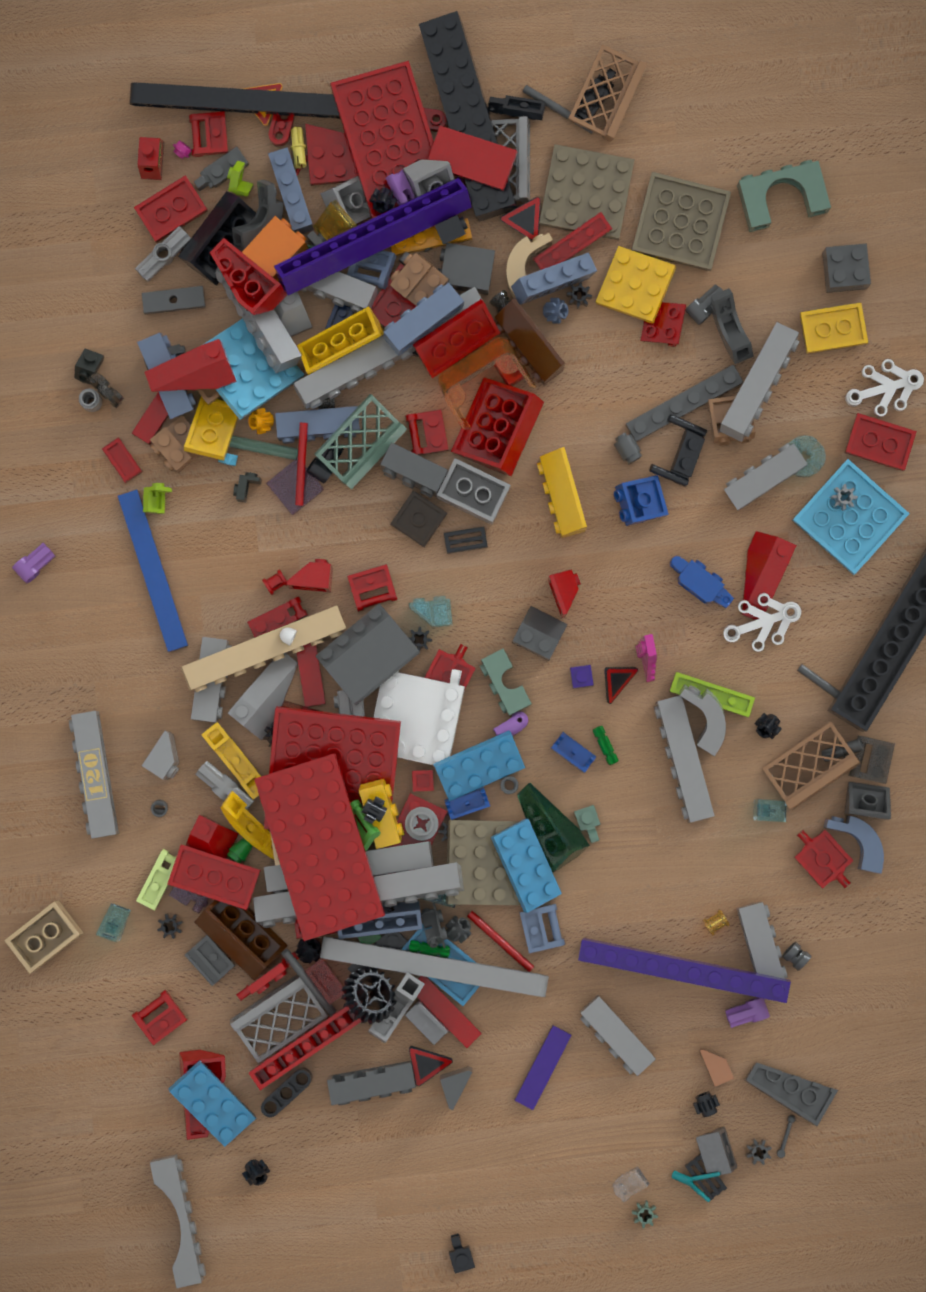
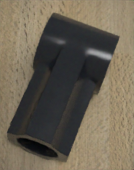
[306,442,344,484]

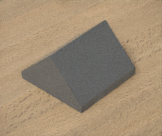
[844,782,891,820]
[440,1066,472,1110]

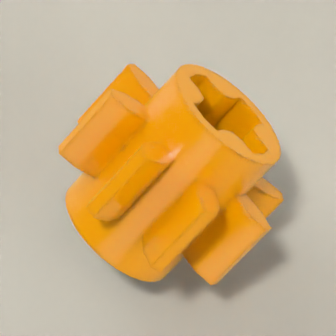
[248,408,274,434]

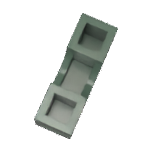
[480,648,532,716]

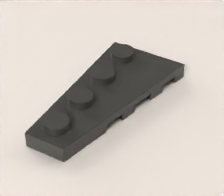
[744,1062,838,1126]

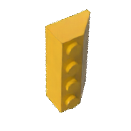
[297,306,383,375]
[537,447,587,538]

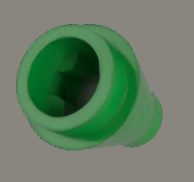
[227,838,253,864]

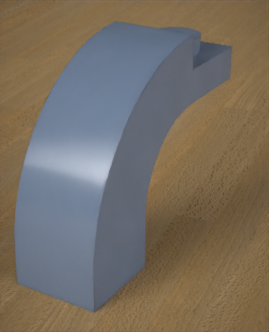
[823,816,884,874]

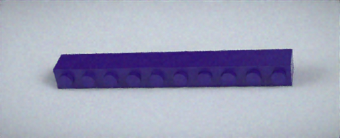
[274,178,472,295]
[578,938,791,1003]

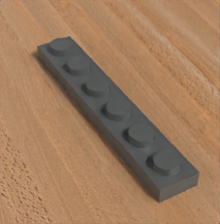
[626,364,743,442]

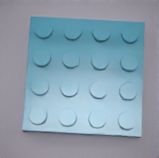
[203,318,304,420]
[792,459,910,575]

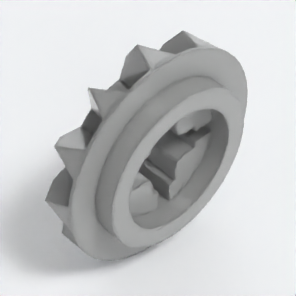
[405,807,439,841]

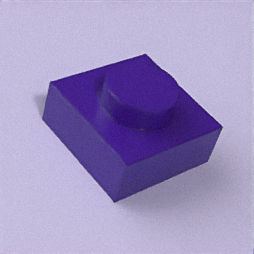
[570,665,594,689]

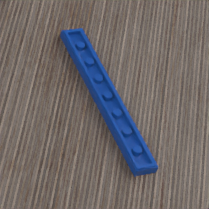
[118,490,188,652]

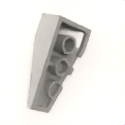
[228,653,298,740]

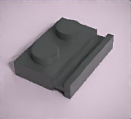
[185,935,236,986]

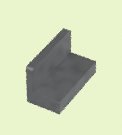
[405,1000,449,1045]
[696,1127,737,1175]

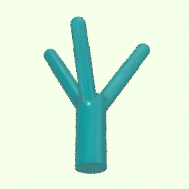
[672,1170,720,1202]

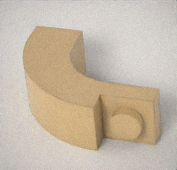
[506,233,553,300]

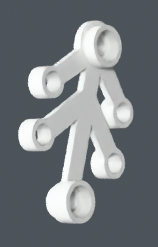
[845,359,924,417]
[723,593,801,652]

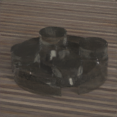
[87,372,124,408]

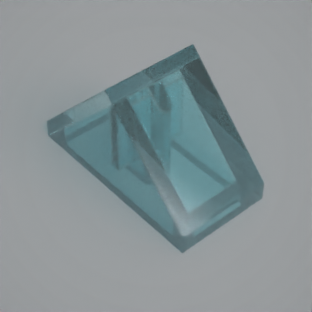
[753,799,787,822]
[96,903,131,942]

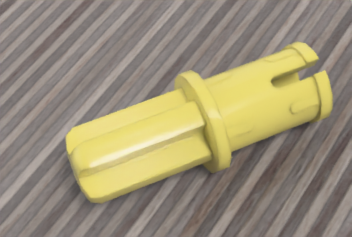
[290,127,307,168]

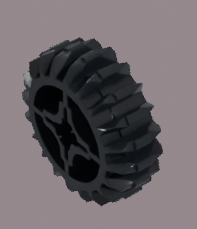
[341,967,397,1025]

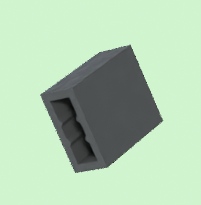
[438,243,495,295]

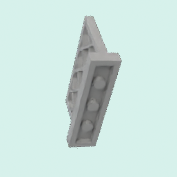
[492,116,530,202]
[230,975,328,1063]

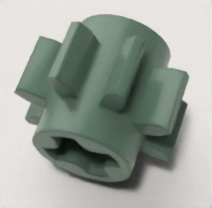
[632,1200,658,1228]

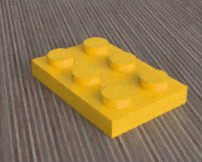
[800,303,868,354]
[184,396,238,461]

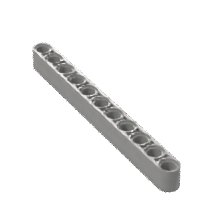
[320,936,549,997]

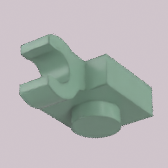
[574,805,601,843]

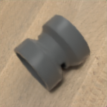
[782,941,812,971]

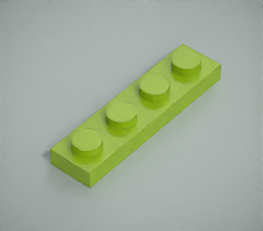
[669,672,755,718]

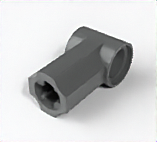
[685,284,723,325]

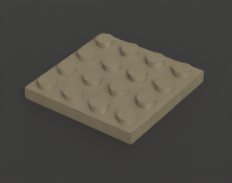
[539,144,635,240]
[632,172,731,272]
[446,820,521,905]

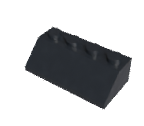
[178,191,256,286]

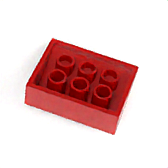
[451,377,544,476]

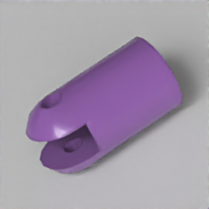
[386,170,415,206]
[493,711,528,736]

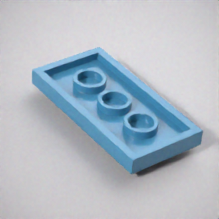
[433,730,525,801]
[491,819,562,913]
[401,924,480,1006]
[168,1060,256,1147]

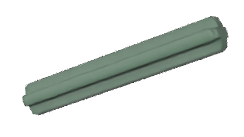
[229,436,298,460]

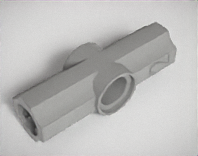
[135,227,191,282]
[195,761,254,810]

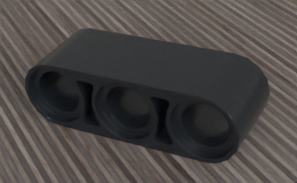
[261,1068,313,1117]

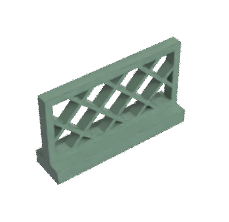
[314,394,407,490]

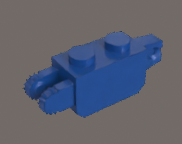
[670,556,734,608]

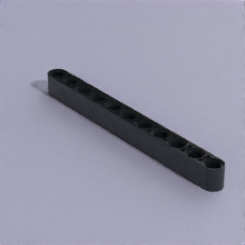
[129,82,340,119]

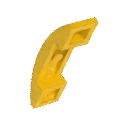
[201,722,261,799]
[220,791,274,860]

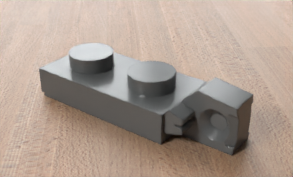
[194,147,249,191]

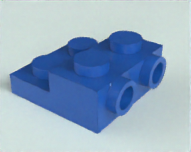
[614,475,669,526]

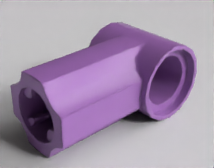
[12,543,56,584]
[725,997,770,1028]

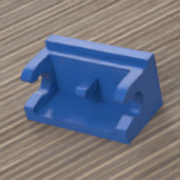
[551,732,596,773]
[444,787,490,820]

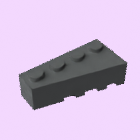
[327,1061,416,1106]

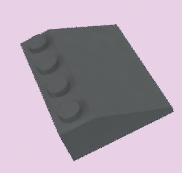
[315,603,421,705]

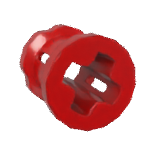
[262,569,287,595]

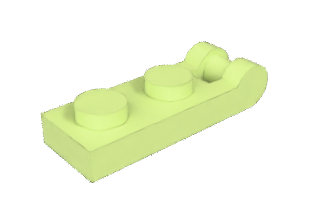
[136,849,177,911]

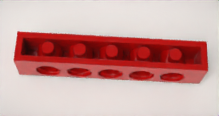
[249,1007,361,1090]

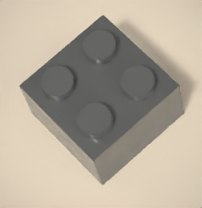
[822,243,871,293]

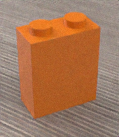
[242,216,308,281]

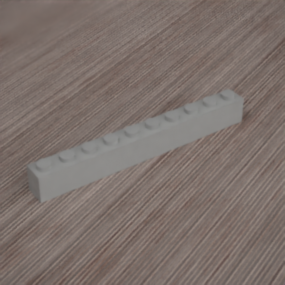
[294,287,482,409]
[253,862,464,928]

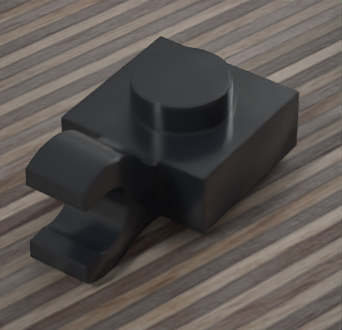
[449,1233,475,1274]

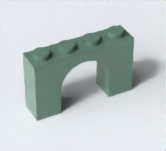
[737,160,831,232]

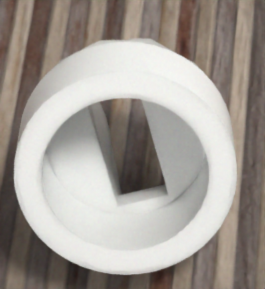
[280,627,297,646]

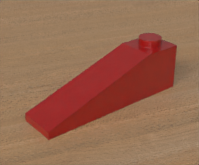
[210,238,287,316]
[742,531,797,620]
[179,1050,226,1140]

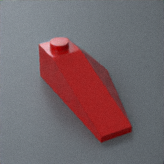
[144,339,237,392]

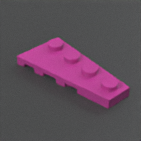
[635,634,657,682]

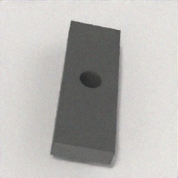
[142,286,206,314]

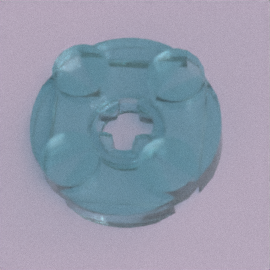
[789,435,826,477]

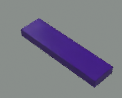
[515,1025,572,1110]

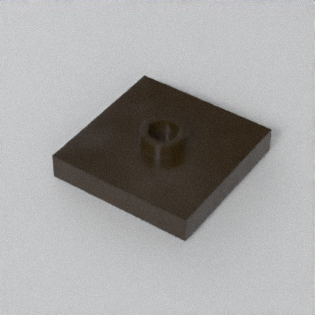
[390,490,447,548]

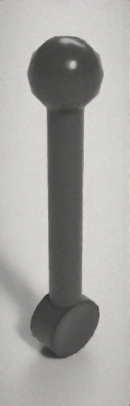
[777,1115,796,1158]

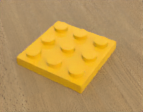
[596,246,676,324]

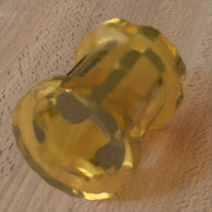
[702,909,730,936]

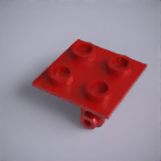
[640,302,686,347]

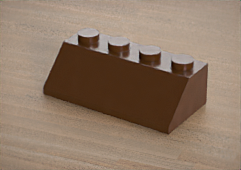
[494,298,565,385]
[194,900,288,980]

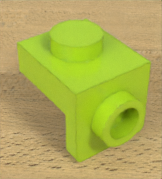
[227,160,253,196]
[143,483,172,514]

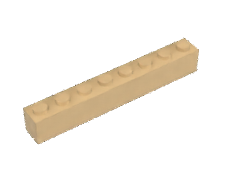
[180,605,346,692]

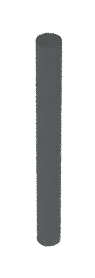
[522,85,593,134]
[797,664,839,698]
[281,949,336,1015]

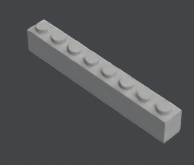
[264,841,434,894]

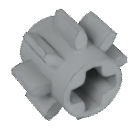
[830,484,858,511]

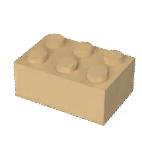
[4,900,84,974]

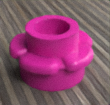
[173,140,192,159]

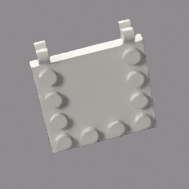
[373,669,465,765]

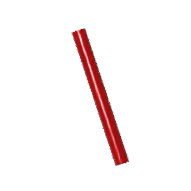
[295,422,308,506]
[467,911,534,972]

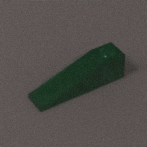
[517,783,590,873]

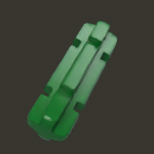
[593,726,619,765]
[409,940,450,958]

